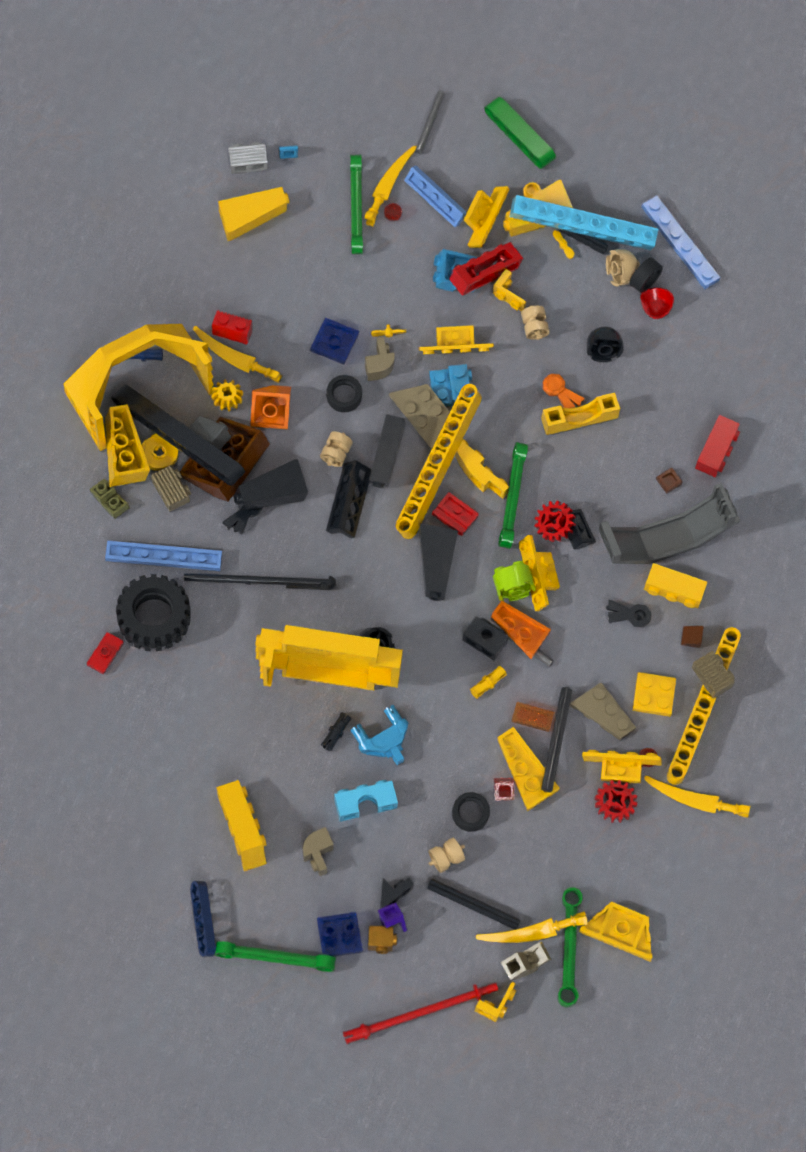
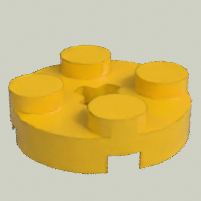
[142,434,179,471]

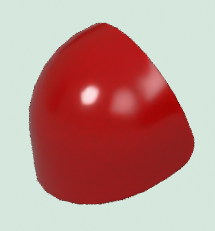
[640,288,674,319]

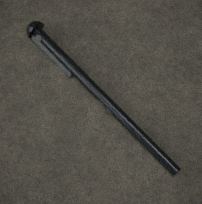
[184,573,336,590]

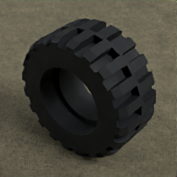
[116,574,191,652]

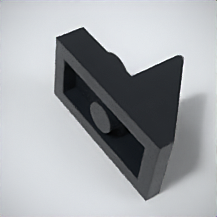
[380,878,414,909]

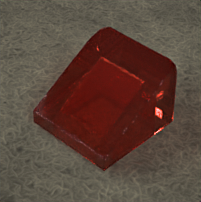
[494,778,514,801]

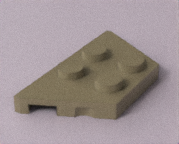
[388,384,450,449]

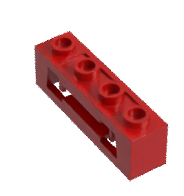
[449,242,523,296]

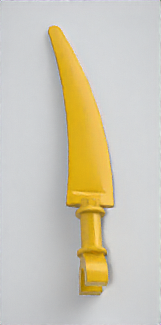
[365,146,417,226]
[193,326,282,383]
[644,775,751,818]
[476,911,588,943]

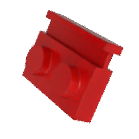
[432,492,479,536]

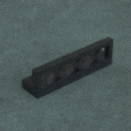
[326,460,372,538]

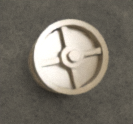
[521,305,550,340]
[320,431,353,467]
[428,837,465,873]

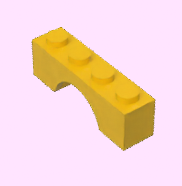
[541,392,620,435]

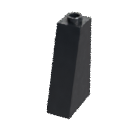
[369,414,406,488]
[234,459,308,511]
[419,524,458,601]

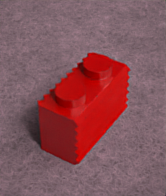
[212,310,252,345]

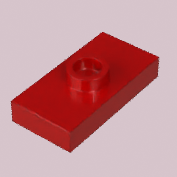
[87,632,124,675]

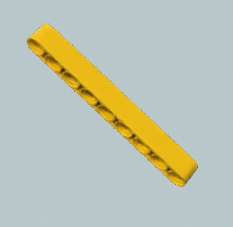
[396,384,482,539]
[667,627,741,785]

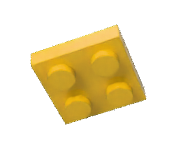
[632,672,676,717]

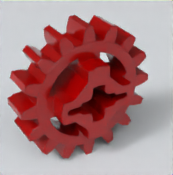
[534,500,576,542]
[594,780,638,823]

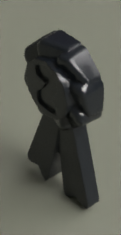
[222,508,263,534]
[606,600,652,627]

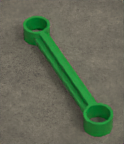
[350,155,363,254]
[498,442,528,549]
[557,887,583,1008]
[215,941,336,972]

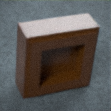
[656,468,683,494]

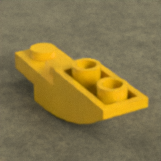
[455,439,509,499]

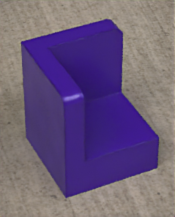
[378,903,407,932]

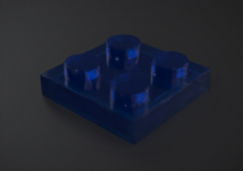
[310,317,359,365]

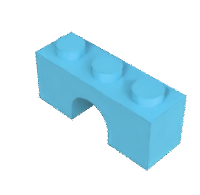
[334,780,398,822]

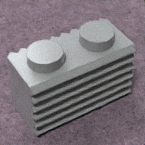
[229,142,268,174]

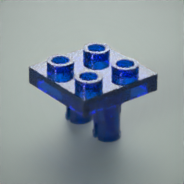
[317,912,363,957]

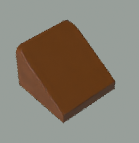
[681,626,704,648]

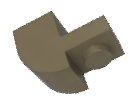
[365,337,395,381]
[303,827,334,876]
[501,942,552,980]

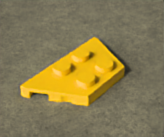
[579,902,652,962]

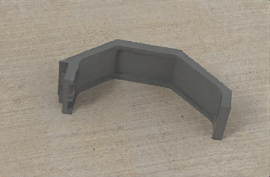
[599,483,740,564]

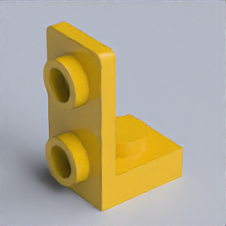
[493,269,526,311]
[475,982,517,1022]

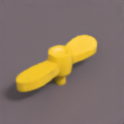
[553,230,574,259]
[371,324,407,337]

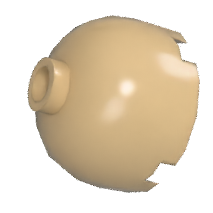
[606,249,640,286]

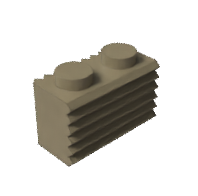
[151,465,191,512]
[691,651,735,699]

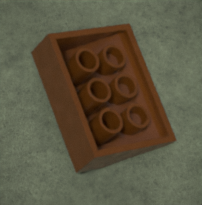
[180,417,270,502]

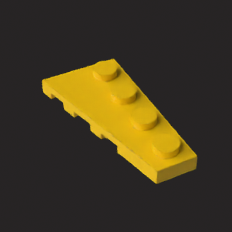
[497,727,560,812]

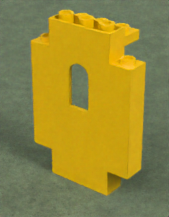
[255,625,403,691]

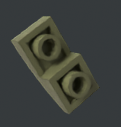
[89,479,130,519]

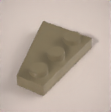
[570,683,636,740]

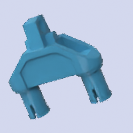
[350,705,409,765]

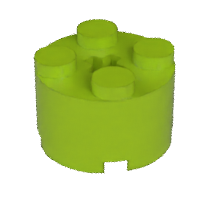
[493,561,536,602]

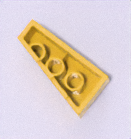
[105,404,150,487]
[216,780,267,871]

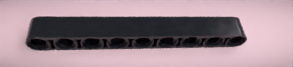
[111,384,245,486]

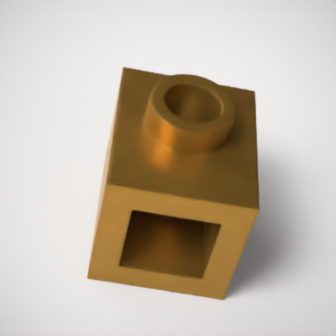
[368,926,397,954]

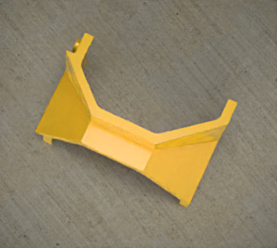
[63,324,214,451]

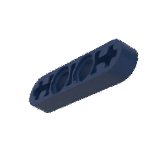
[190,881,216,957]

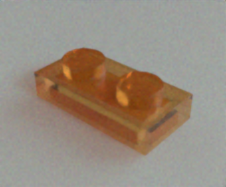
[511,702,554,732]

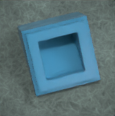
[279,145,298,159]

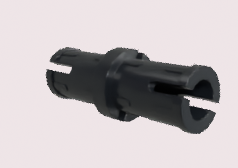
[321,712,351,751]

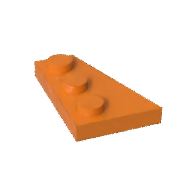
[491,600,551,659]

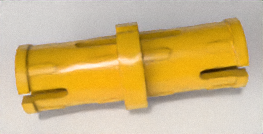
[470,666,507,699]

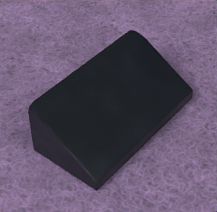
[565,509,596,550]

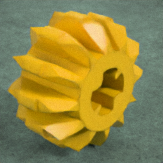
[211,379,243,412]

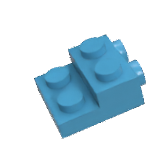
[433,249,477,293]
[429,364,474,407]

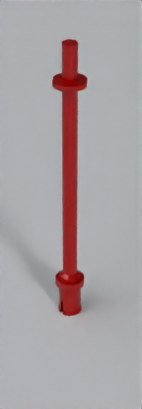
[343,983,498,1044]

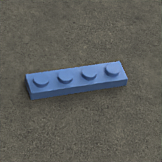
[404,166,467,227]

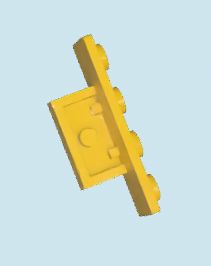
[464,186,510,248]
[418,325,494,354]
[519,535,560,611]
[582,750,662,783]

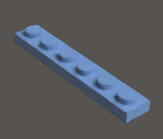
[641,195,720,289]
[105,541,222,571]

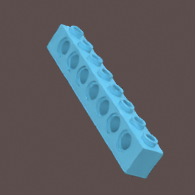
[509,195,658,250]

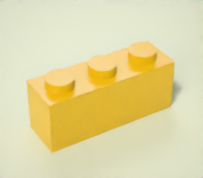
[644,563,707,608]

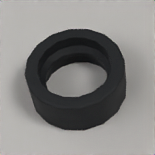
[630,257,663,293]
[327,375,362,413]
[452,792,490,832]

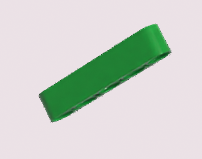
[484,97,556,169]

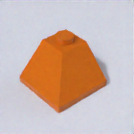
[250,385,291,430]

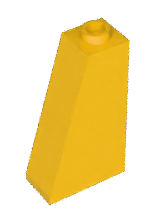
[503,179,573,237]
[218,187,289,241]

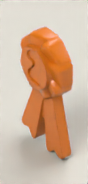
[542,374,584,408]

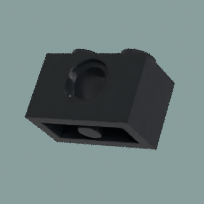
[462,616,508,661]

